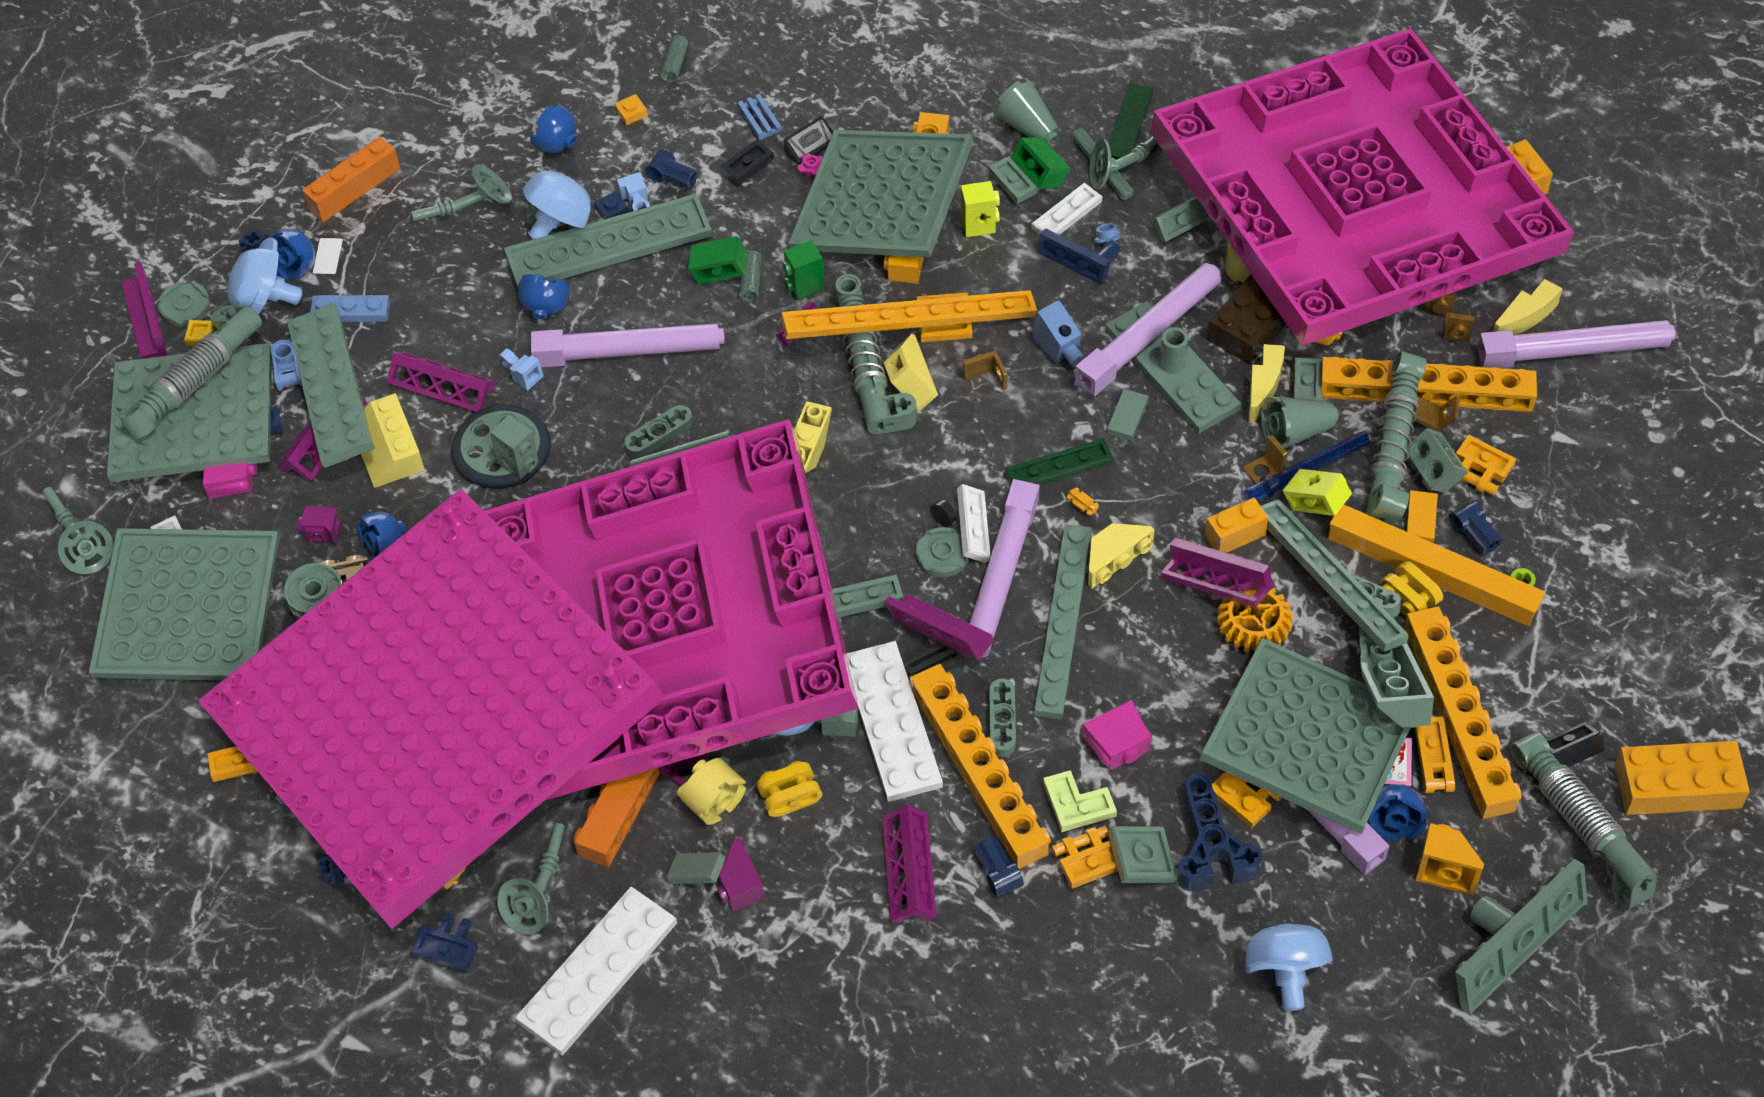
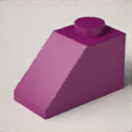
[717,838,765,912]

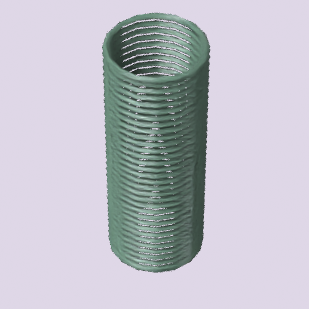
[660,35,688,82]
[739,251,762,301]

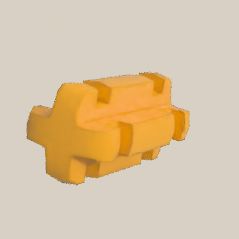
[1067,488,1099,516]

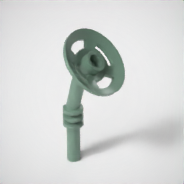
[1089,135,1158,190]
[410,164,512,221]
[42,487,113,574]
[497,823,565,935]

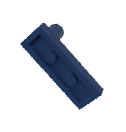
[1037,228,1120,284]

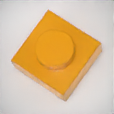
[614,94,648,125]

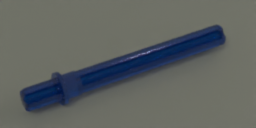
[1243,431,1371,501]

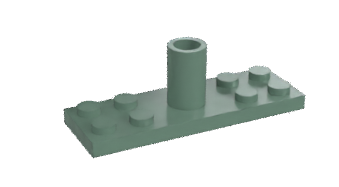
[1105,301,1241,434]
[1455,859,1588,1014]

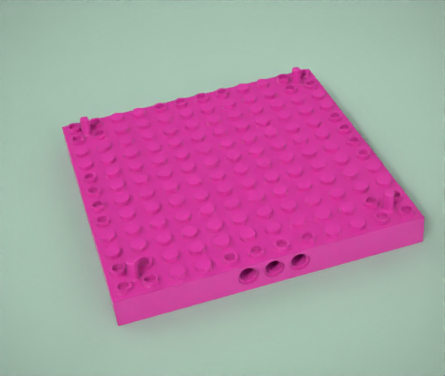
[1150,29,1574,346]
[484,419,859,801]
[198,489,665,929]

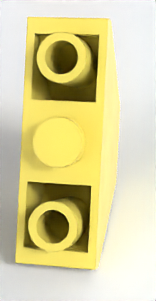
[884,334,938,410]
[794,401,832,473]
[1088,523,1155,589]

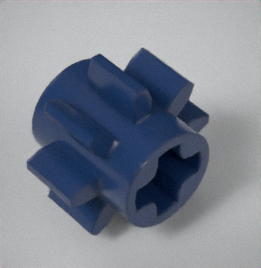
[239,230,268,254]
[318,854,348,885]

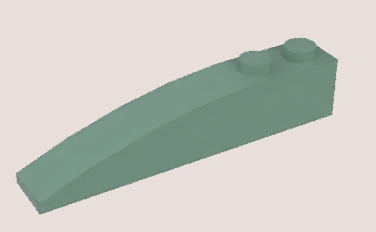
[1359,617,1434,728]

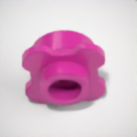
[798,153,823,178]

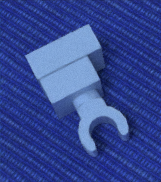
[617,172,650,211]
[499,348,543,391]

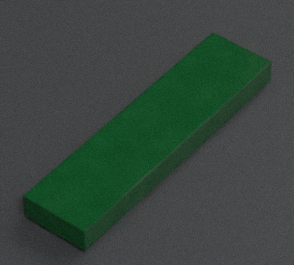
[1108,83,1153,160]
[1004,438,1114,487]

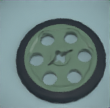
[451,405,551,488]

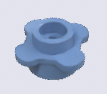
[1095,223,1121,245]

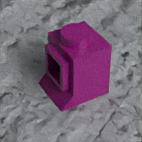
[297,506,342,547]

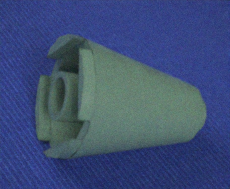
[993,78,1059,145]
[1261,396,1339,448]

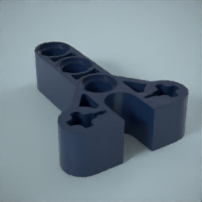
[1177,773,1263,892]

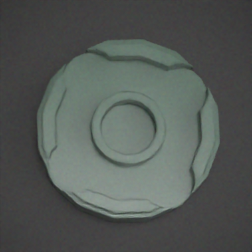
[158,282,210,327]
[916,527,969,577]

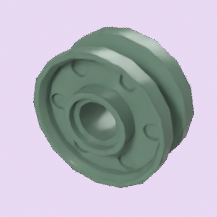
[284,563,342,619]

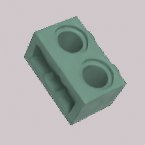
[490,415,539,479]
[1406,428,1468,493]

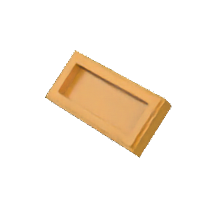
[1406,490,1438,543]

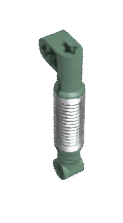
[118,305,262,439]
[1510,732,1657,910]

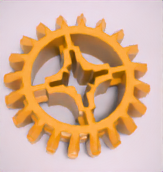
[1217,587,1293,653]

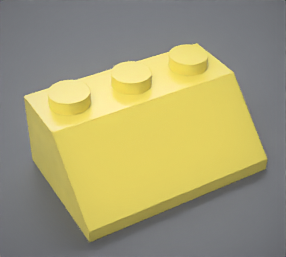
[361,393,425,488]

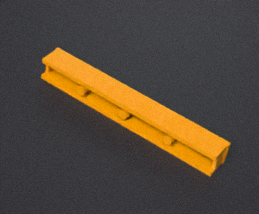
[1328,505,1546,627]

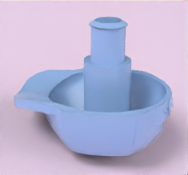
[523,170,591,239]
[227,238,303,314]
[1245,924,1333,1011]

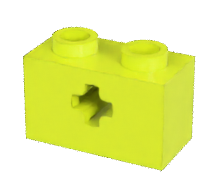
[961,181,1000,237]
[1283,469,1352,516]

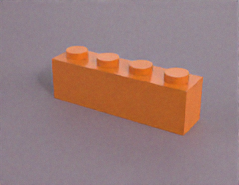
[302,136,400,222]
[573,767,660,868]

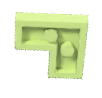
[1043,770,1117,832]

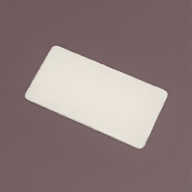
[313,238,343,274]

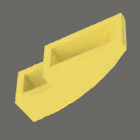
[1493,279,1562,335]
[1249,344,1285,423]

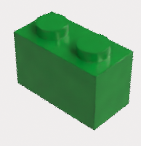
[1010,137,1070,189]
[688,236,748,284]
[782,240,825,301]

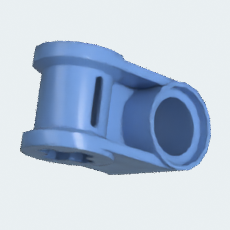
[271,340,302,391]

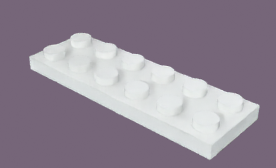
[847,641,943,802]
[515,887,677,1056]

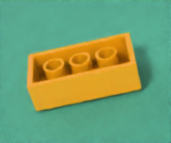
[1615,741,1750,815]

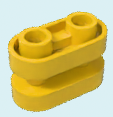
[1380,561,1443,617]
[756,761,822,817]

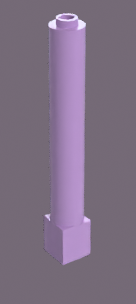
[1075,263,1221,397]
[1477,320,1675,368]
[531,323,725,367]
[969,479,1040,659]
[1307,809,1390,876]

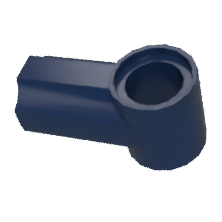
[645,149,699,189]
[1449,501,1502,555]
[974,837,1024,897]

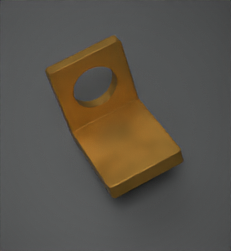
[1443,313,1475,342]
[963,350,1007,390]
[1412,396,1460,432]
[1243,435,1288,487]

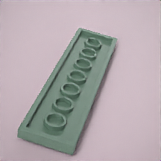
[504,193,712,288]
[287,303,375,468]

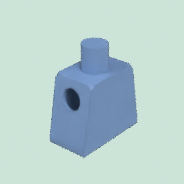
[1032,300,1084,366]

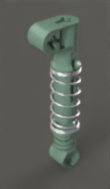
[836,274,917,435]
[1366,350,1427,525]

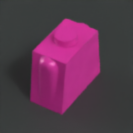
[203,462,257,499]
[1082,700,1153,770]

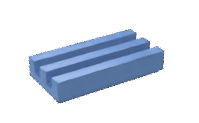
[738,94,781,140]

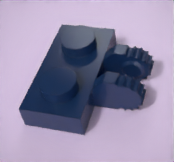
[410,913,478,973]

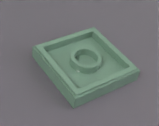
[1108,826,1178,883]

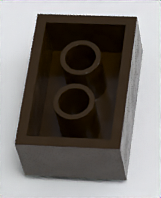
[1207,275,1286,365]

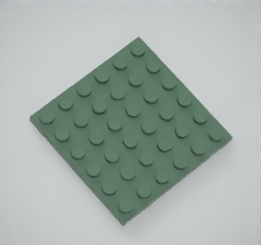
[789,130,973,257]
[107,343,272,482]
[89,528,280,681]
[1200,638,1410,834]

